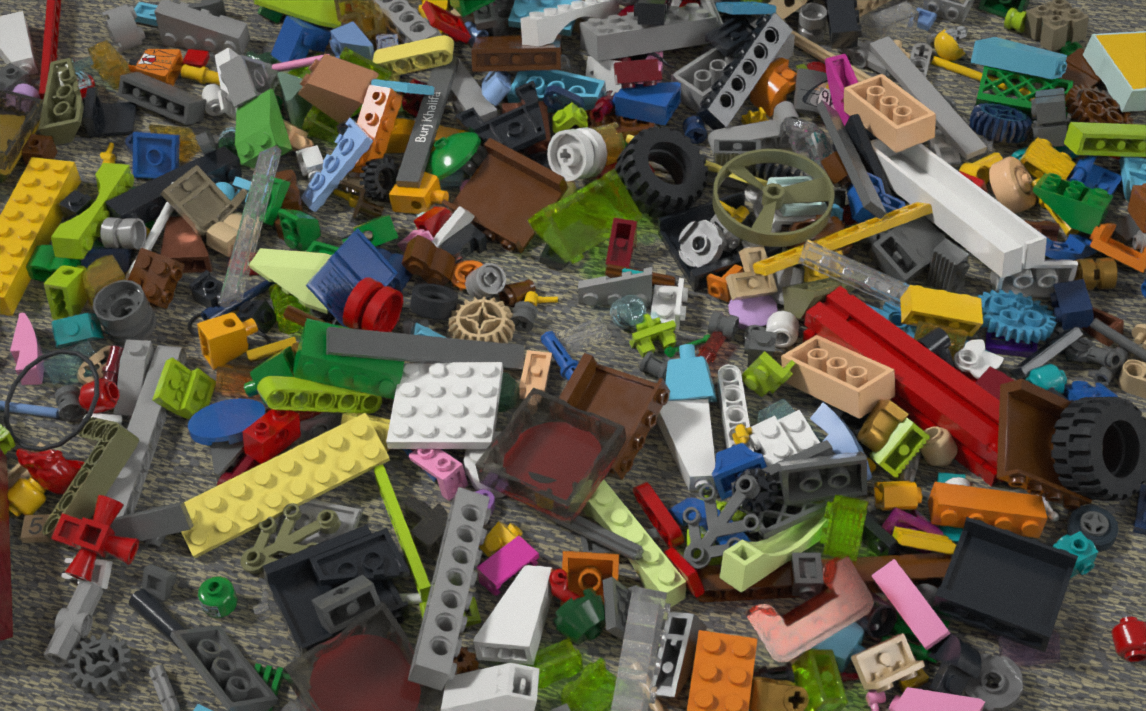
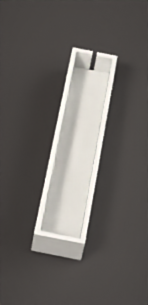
[870,139,1047,278]

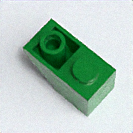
[278,209,321,252]

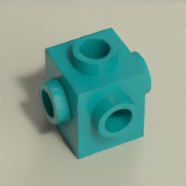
[1053,531,1098,578]

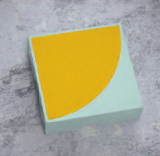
[1083,31,1146,112]

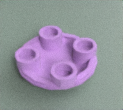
[728,295,777,329]

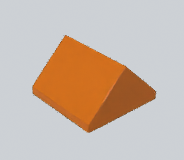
[560,551,619,607]

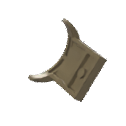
[161,165,248,236]

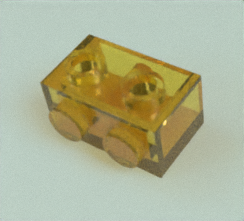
[88,40,130,90]

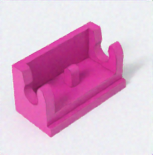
[477,536,539,596]

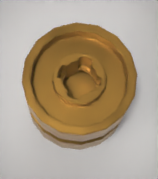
[1074,257,1117,290]

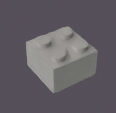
[219,55,273,108]

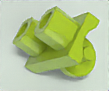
[629,313,677,357]

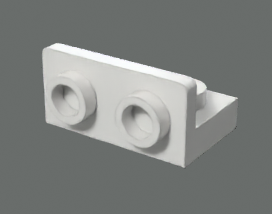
[651,278,688,330]

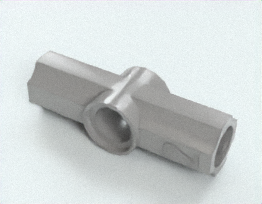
[837,40,891,77]
[44,580,103,666]

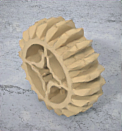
[448,295,515,344]

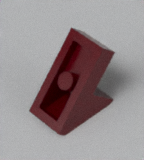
[605,218,638,268]

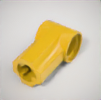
[959,152,1003,184]

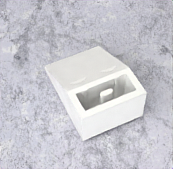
[441,663,539,711]

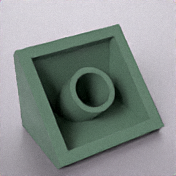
[277,72,314,129]

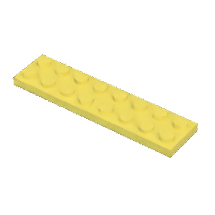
[181,413,390,559]

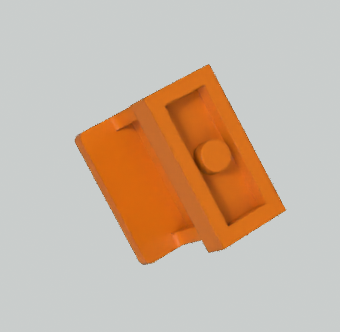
[1090,223,1146,273]

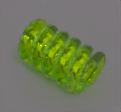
[269,283,307,335]

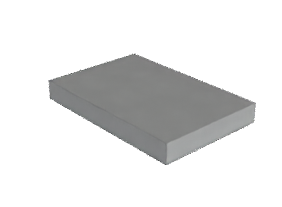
[268,499,362,546]

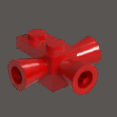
[51,495,139,582]

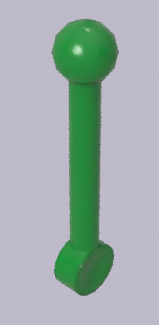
[664,334,713,357]

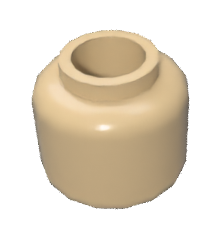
[919,426,958,466]

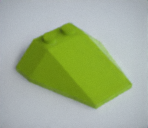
[254,0,343,28]

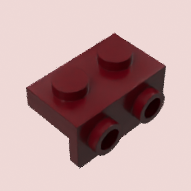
[613,59,662,89]

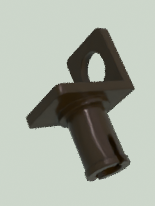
[337,180,384,222]

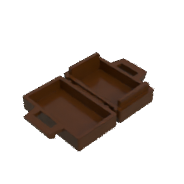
[1054,48,1103,92]

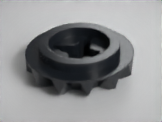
[733,468,778,513]

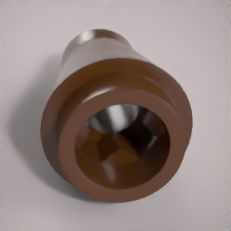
[498,279,536,307]

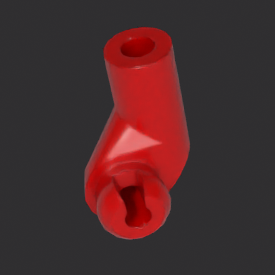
[549,569,580,603]

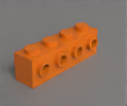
[347,85,403,178]
[928,482,1048,538]

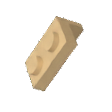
[851,634,925,693]

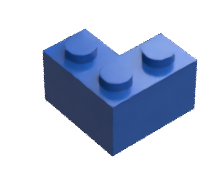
[271,16,331,63]
[846,172,905,230]

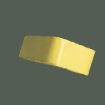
[371,35,454,92]

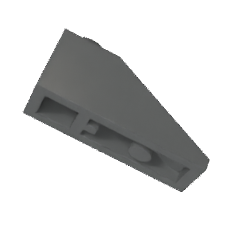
[648,611,707,699]

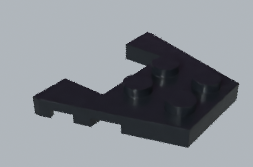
[455,81,546,152]

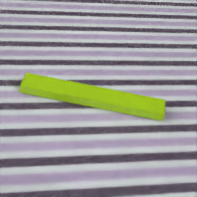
[374,464,431,603]

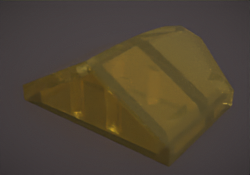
[149,124,200,162]

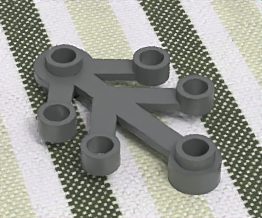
[683,475,761,569]

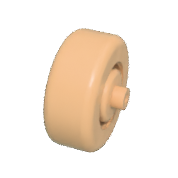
[989,156,1036,214]

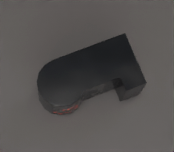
[442,223,487,266]

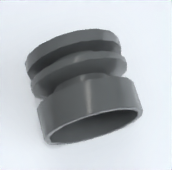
[93,280,157,346]

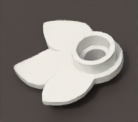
[953,340,1004,379]

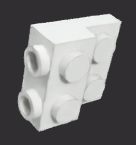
[749,410,820,467]

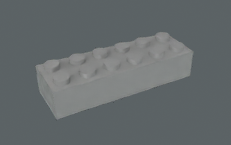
[580,3,717,61]
[671,18,795,113]

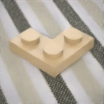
[725,246,778,301]

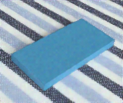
[715,2,776,15]

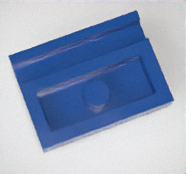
[1063,381,1118,401]

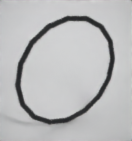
[4,349,99,452]

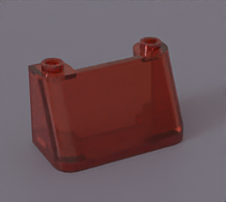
[744,554,874,662]

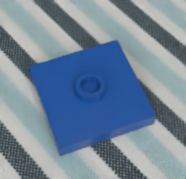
[133,132,180,179]

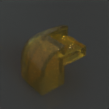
[334,0,388,41]
[83,255,126,306]

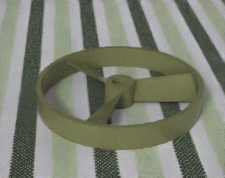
[713,149,834,247]

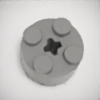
[102,4,146,53]

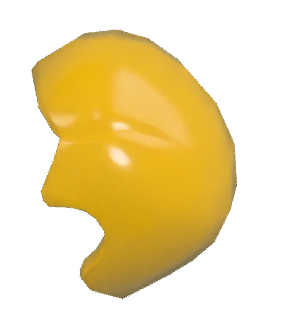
[934,29,966,61]

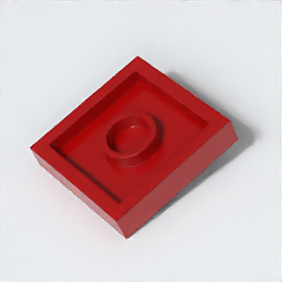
[422,0,471,44]

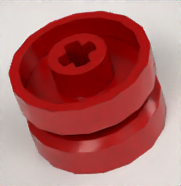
[343,277,403,332]

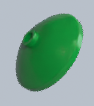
[425,132,481,180]

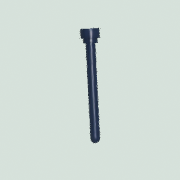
[201,280,277,321]

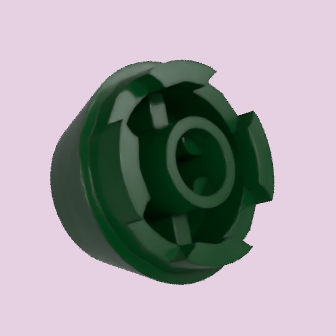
[552,588,606,644]

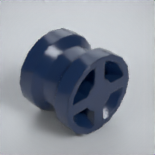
[682,116,707,144]

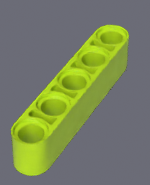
[257,376,382,414]

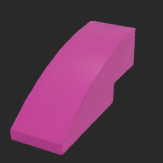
[825,54,858,126]

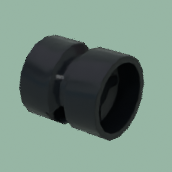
[843,587,897,639]

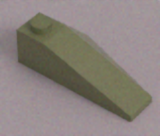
[38,58,84,145]
[782,269,875,321]

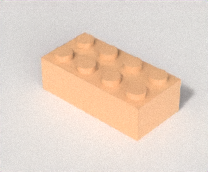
[844,74,936,153]
[781,335,895,419]

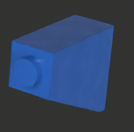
[613,82,681,125]

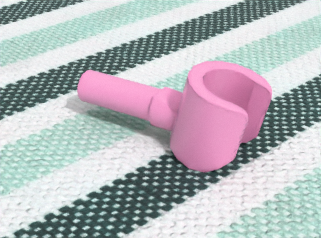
[866,689,886,711]

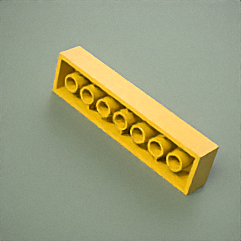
[0,157,81,316]

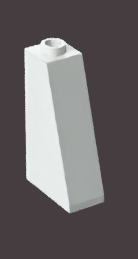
[0,11,38,75]
[657,399,716,492]
[473,565,553,665]

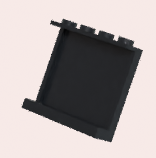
[658,191,782,292]
[932,517,1078,653]
[263,525,409,662]

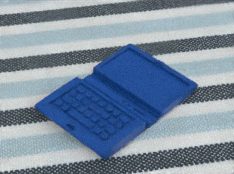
[306,228,398,327]

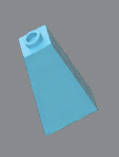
[971,37,1067,79]

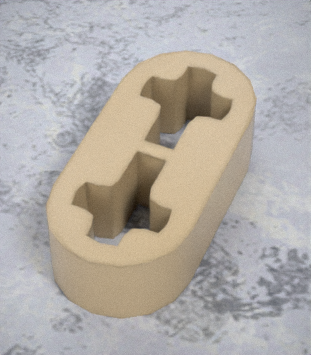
[77,346,111,385]

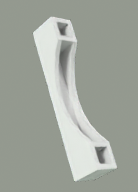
[521,0,619,47]

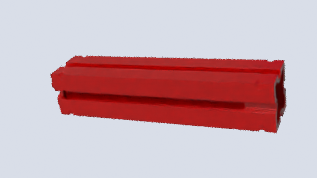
[802,286,1004,487]

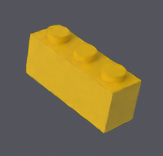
[900,285,983,336]

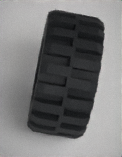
[615,127,708,218]
[1051,397,1146,501]

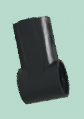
[917,327,957,369]

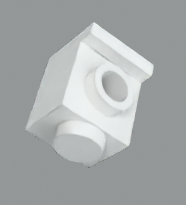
[296,145,324,182]

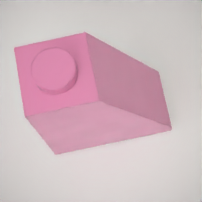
[888,687,985,711]

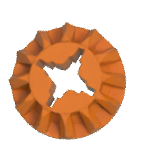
[450,260,484,291]

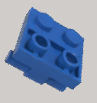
[1066,155,1122,195]

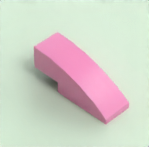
[10,313,44,385]
[871,559,950,650]

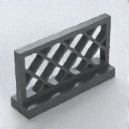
[731,440,857,539]

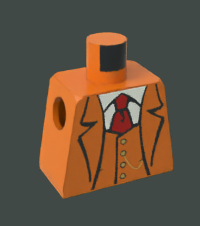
[128,49,183,86]

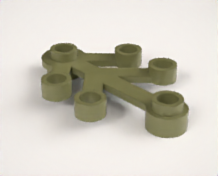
[240,503,341,574]

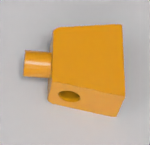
[389,172,449,214]
[197,312,258,370]

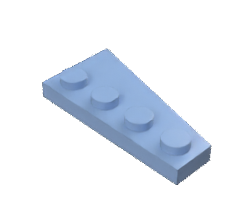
[301,117,373,212]

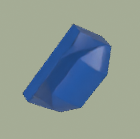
[711,443,767,500]

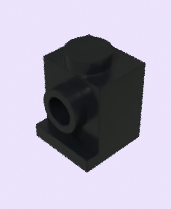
[189,270,231,308]

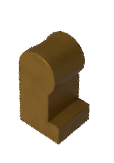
[857,399,908,453]

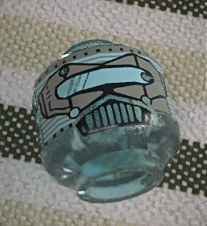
[610,295,646,329]

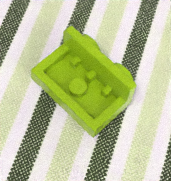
[741,351,795,397]

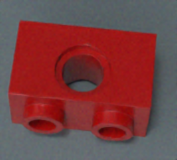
[243,409,301,464]

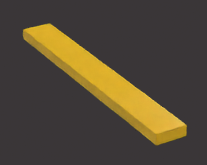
[753,202,933,276]

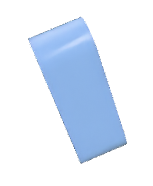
[482,71,511,106]

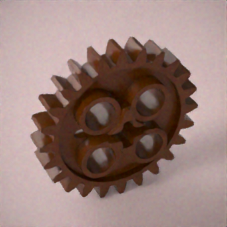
[1065,84,1134,124]

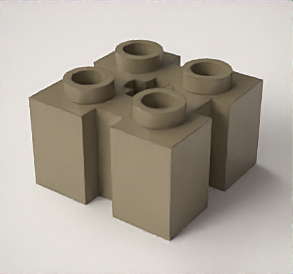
[1024,0,1089,52]

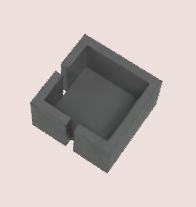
[1031,88,1067,147]

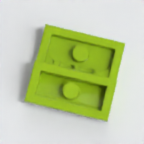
[152,357,216,420]

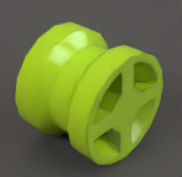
[1004,8,1026,33]

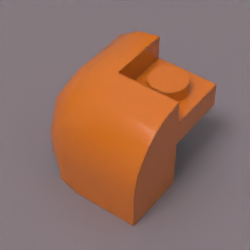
[749,57,797,117]

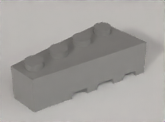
[154,0,250,55]

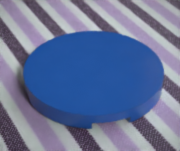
[188,398,266,446]

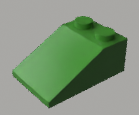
[235,89,293,169]

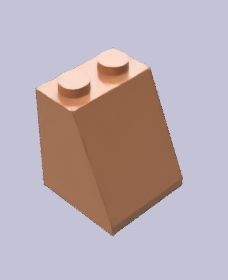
[298,54,379,124]

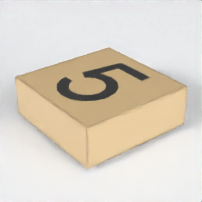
[20,514,51,543]

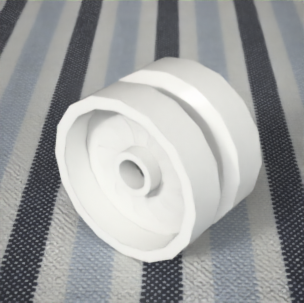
[547,127,607,181]

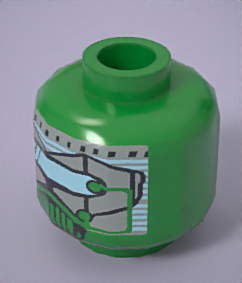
[198,576,238,618]

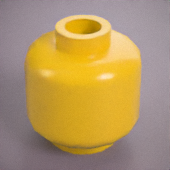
[8,477,47,517]

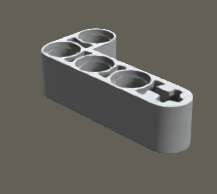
[707,101,800,155]

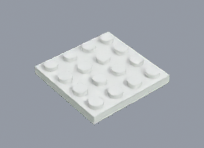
[386,362,503,449]

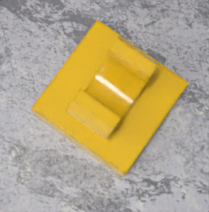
[741,107,769,125]

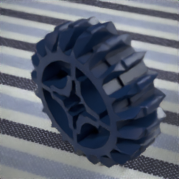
[969,103,1032,144]

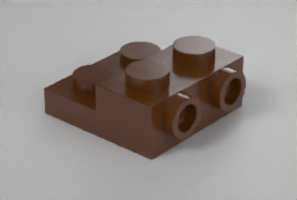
[128,248,185,309]

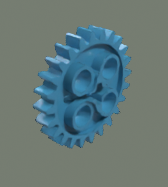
[978,289,1056,344]

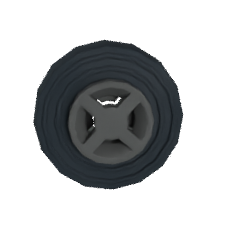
[1067,505,1118,552]

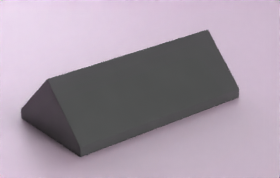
[170,625,278,711]

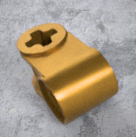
[749,677,809,711]

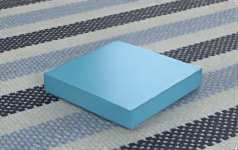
[371,79,435,95]

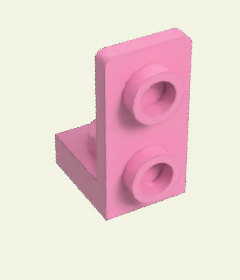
[409,449,468,501]

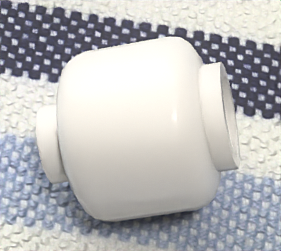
[766,311,799,348]

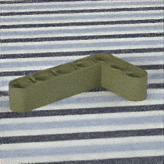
[42,417,139,548]

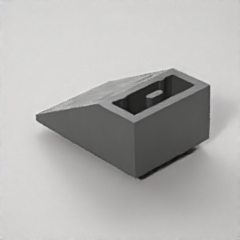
[867,216,946,290]

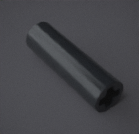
[129,589,191,649]

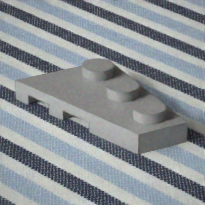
[578,267,652,307]

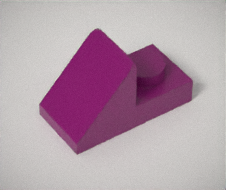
[881,507,944,554]

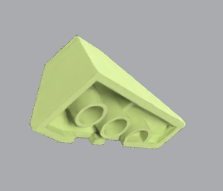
[249,248,332,314]

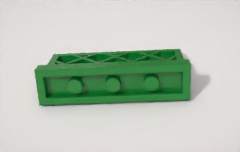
[975,66,1073,124]

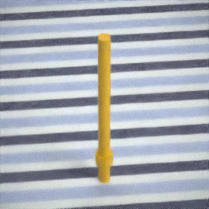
[931,56,1036,101]

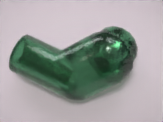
[246,51,278,64]

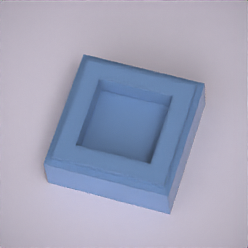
[908,7,937,31]

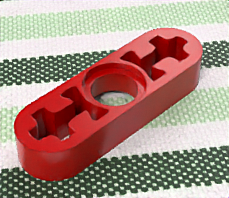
[633,482,684,548]

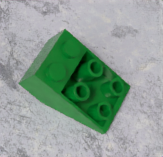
[1033,173,1113,234]

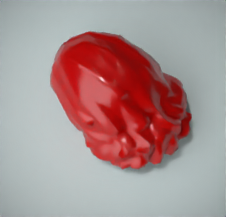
[16,448,85,495]

